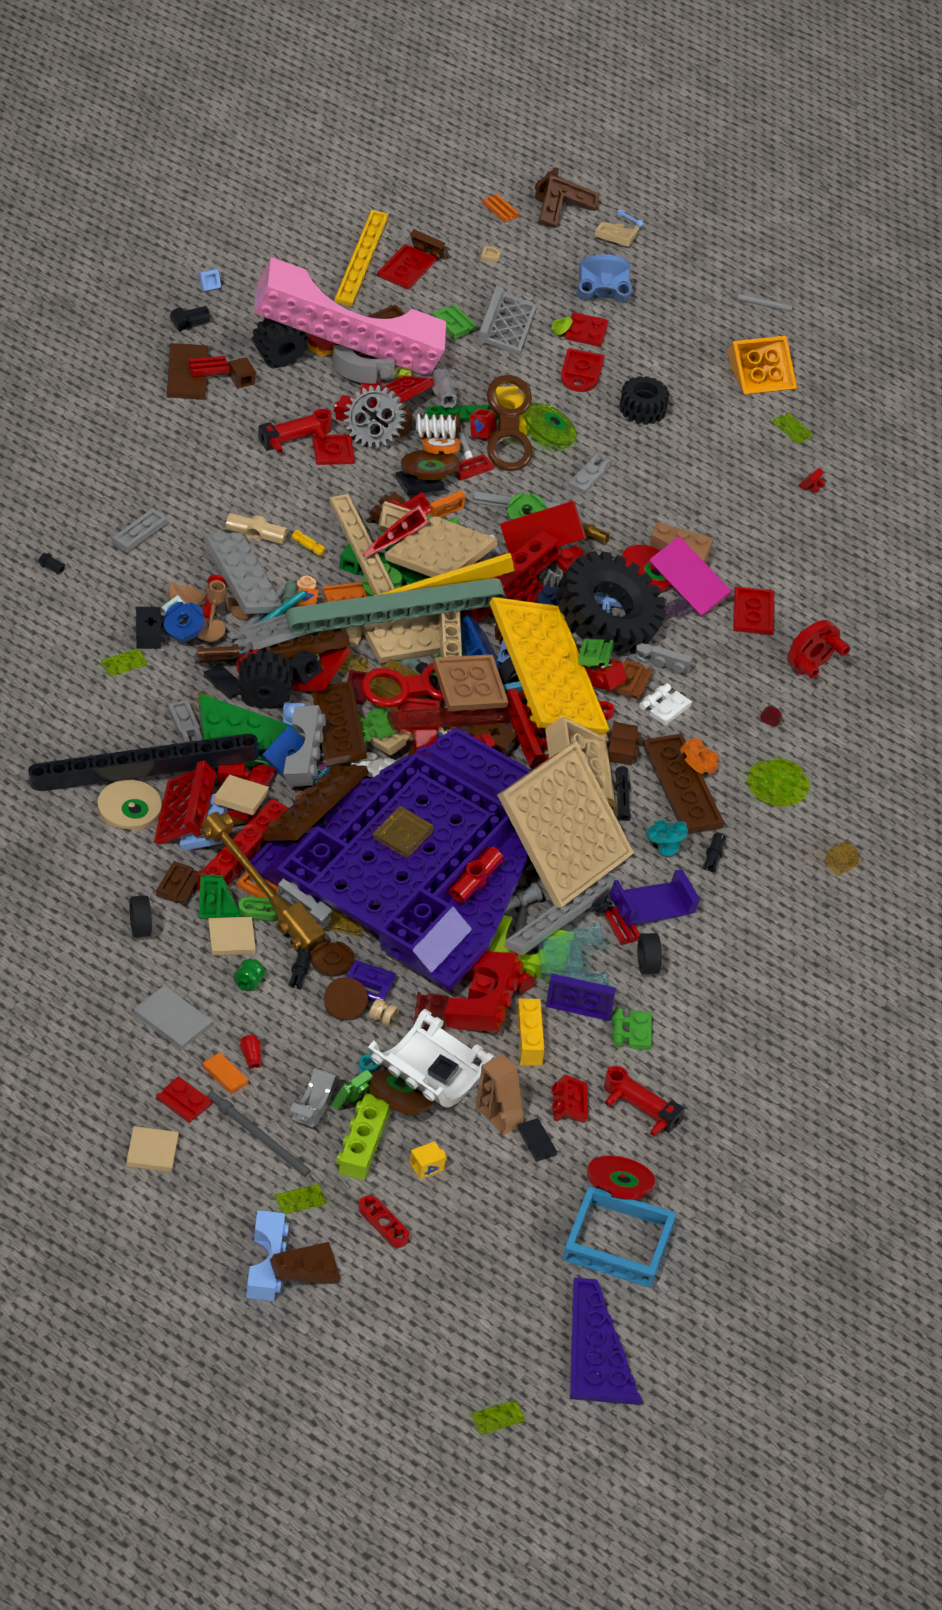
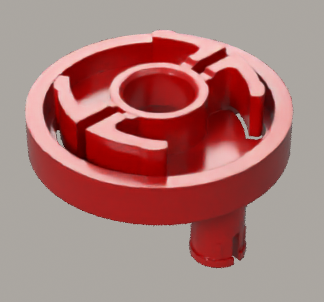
[787,620,851,679]

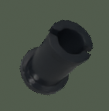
[39,553,65,575]

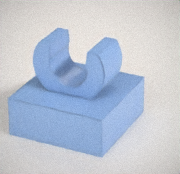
[198,268,221,291]

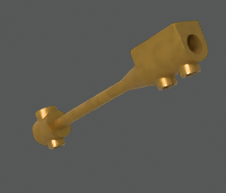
[200,812,325,953]

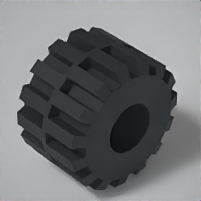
[252,317,309,368]
[238,650,293,709]

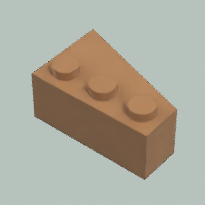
[650,522,713,563]
[476,1054,524,1136]

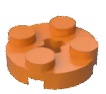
[680,737,719,776]

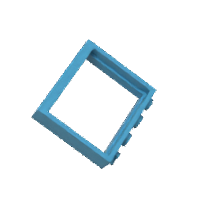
[563,1186,676,1288]

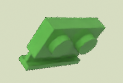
[432,304,476,340]
[578,639,614,667]
[331,1070,373,1110]

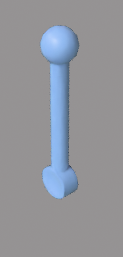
[617,210,643,227]

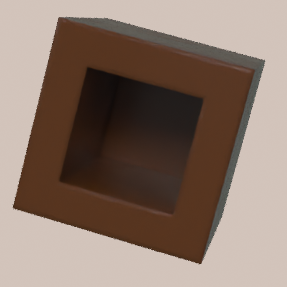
[229,357,256,389]

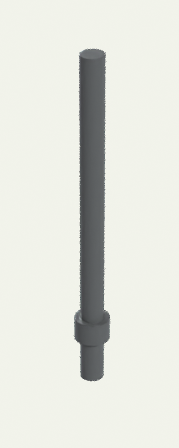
[207,1091,311,1177]

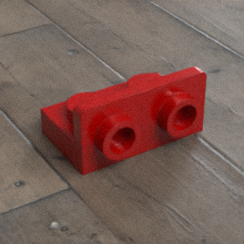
[551,1074,588,1123]

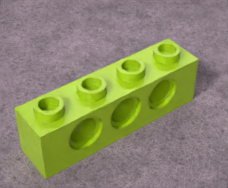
[336,1093,390,1180]

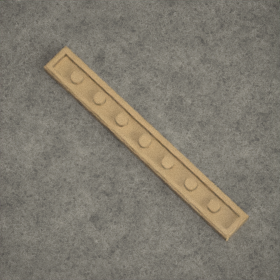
[329,494,395,595]

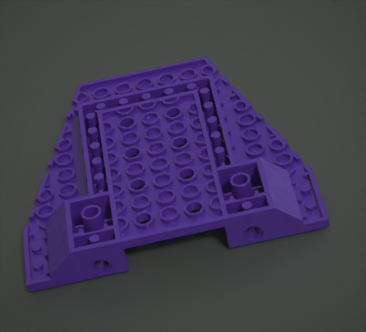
[250,728,532,991]

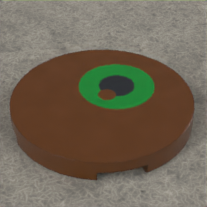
[401,450,459,480]
[368,1070,433,1115]

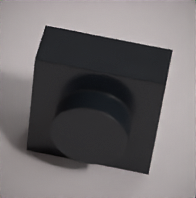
[428,1054,459,1085]

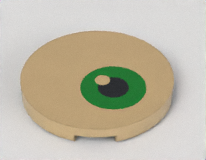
[98,780,162,831]

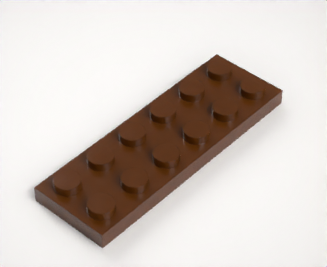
[312,681,367,766]
[642,733,724,834]
[262,764,369,841]

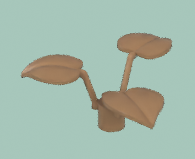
[169,580,255,642]

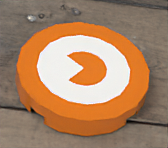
[422,435,461,454]

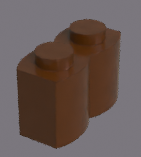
[608,722,641,765]

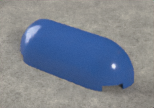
[461,614,501,669]

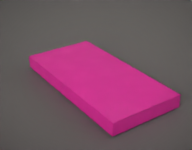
[649,536,731,617]

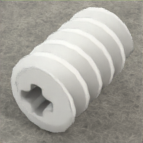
[416,413,456,439]

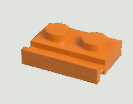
[323,582,367,603]

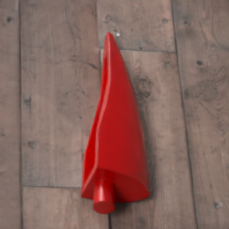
[363,505,431,557]

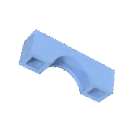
[246,1210,289,1301]

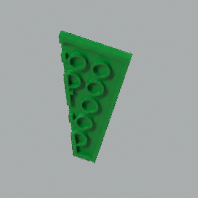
[198,694,323,754]

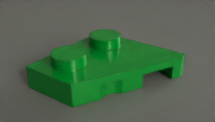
[198,874,241,919]

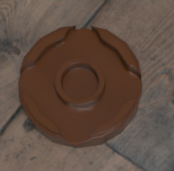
[310,940,354,977]
[324,977,368,1020]

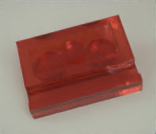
[413,992,449,1031]

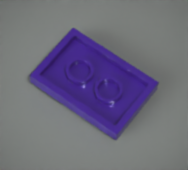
[546,973,616,1021]

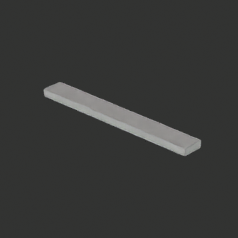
[504,872,622,956]

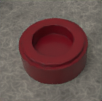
[760,706,782,727]

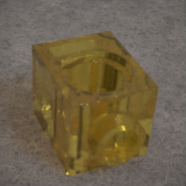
[825,840,860,876]

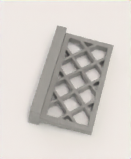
[475,285,537,354]

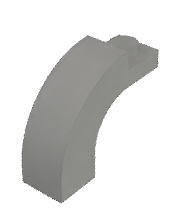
[332,345,395,384]
[290,1068,340,1127]

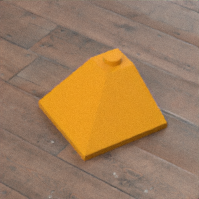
[727,336,797,395]

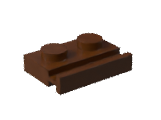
[410,229,449,260]
[156,861,201,906]

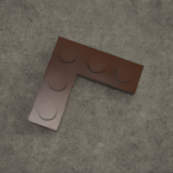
[538,174,600,228]

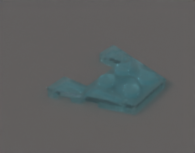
[537,924,609,986]

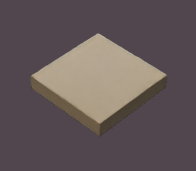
[213,775,269,815]
[208,917,256,956]
[126,1126,179,1172]

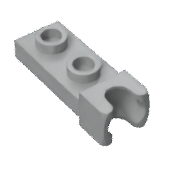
[277,879,332,929]

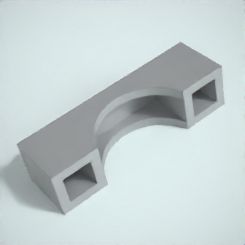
[283,705,326,787]

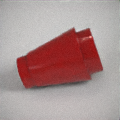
[239,1035,262,1069]

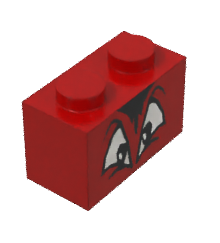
[584,659,627,691]

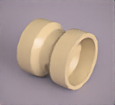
[369,998,399,1027]

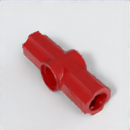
[449,846,504,903]

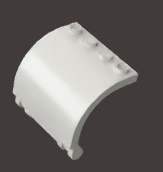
[368,1009,496,1107]

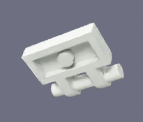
[639,683,692,725]

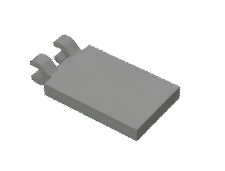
[227,614,309,657]

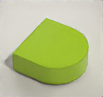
[551,317,573,335]

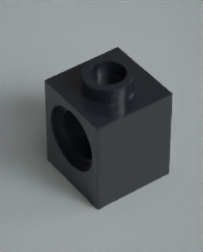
[290,650,323,685]

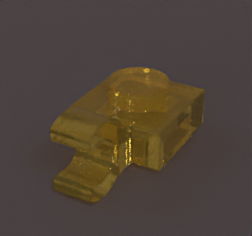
[339,653,368,673]

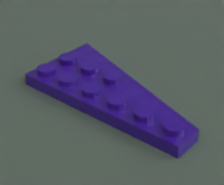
[570,1277,642,1405]

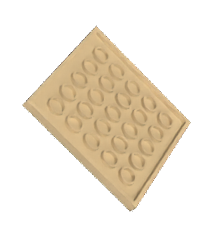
[497,741,634,908]

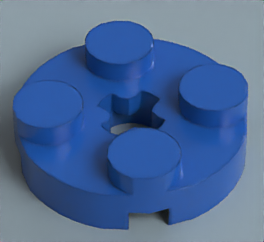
[163,602,206,643]

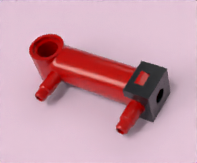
[258,409,332,453]
[604,1065,685,1136]

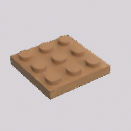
[433,654,508,711]

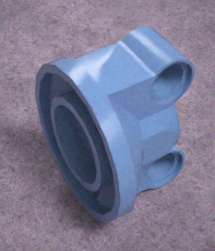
[576,254,632,302]

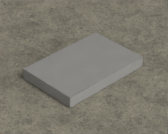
[133,985,213,1050]

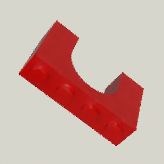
[444,951,524,1032]

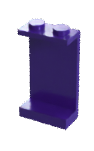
[609,869,700,926]

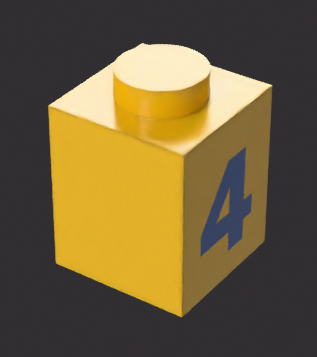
[409,1141,447,1179]

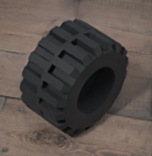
[619,376,669,425]

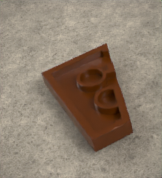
[270,1242,341,1284]

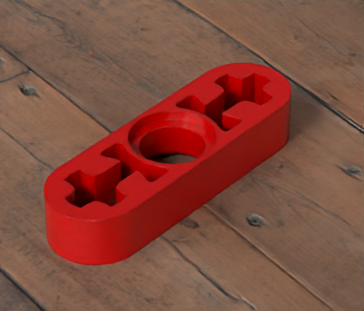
[359,1195,409,1248]

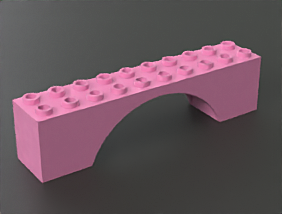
[254,257,446,376]

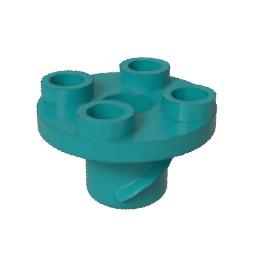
[646,820,688,856]

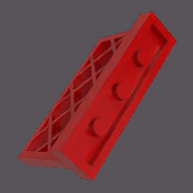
[506,689,549,768]
[154,760,216,844]

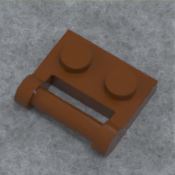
[194,644,239,663]

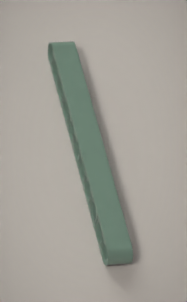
[285,578,506,635]

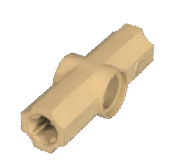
[225,513,288,544]

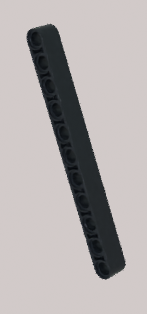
[28,734,259,791]

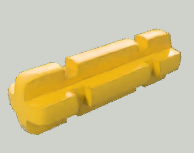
[291,530,326,556]

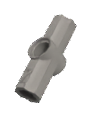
[432,368,458,408]

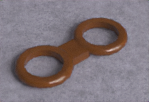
[487,375,533,471]

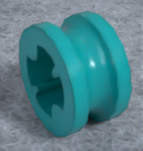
[359,1054,379,1074]

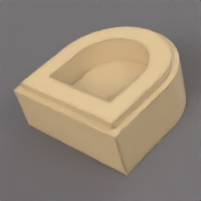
[480,246,501,262]

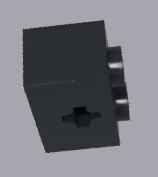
[136,607,165,649]

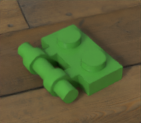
[359,707,398,742]
[612,1008,652,1050]

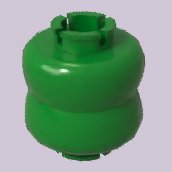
[233,959,265,991]

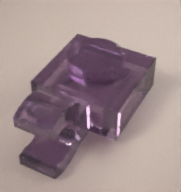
[663,597,694,622]

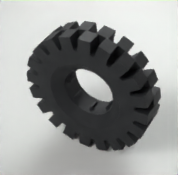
[556,551,666,653]

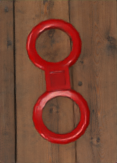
[361,663,445,708]

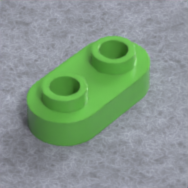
[238,896,278,921]

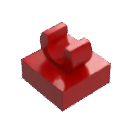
[799,467,825,493]

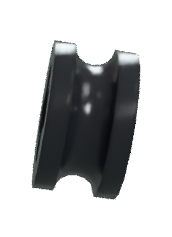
[591,895,612,915]

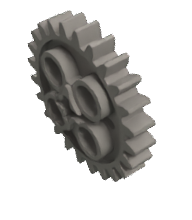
[344,385,407,449]

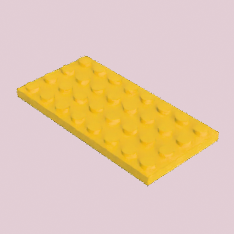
[489,597,610,735]

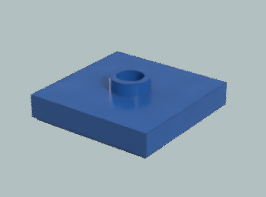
[261,725,305,780]

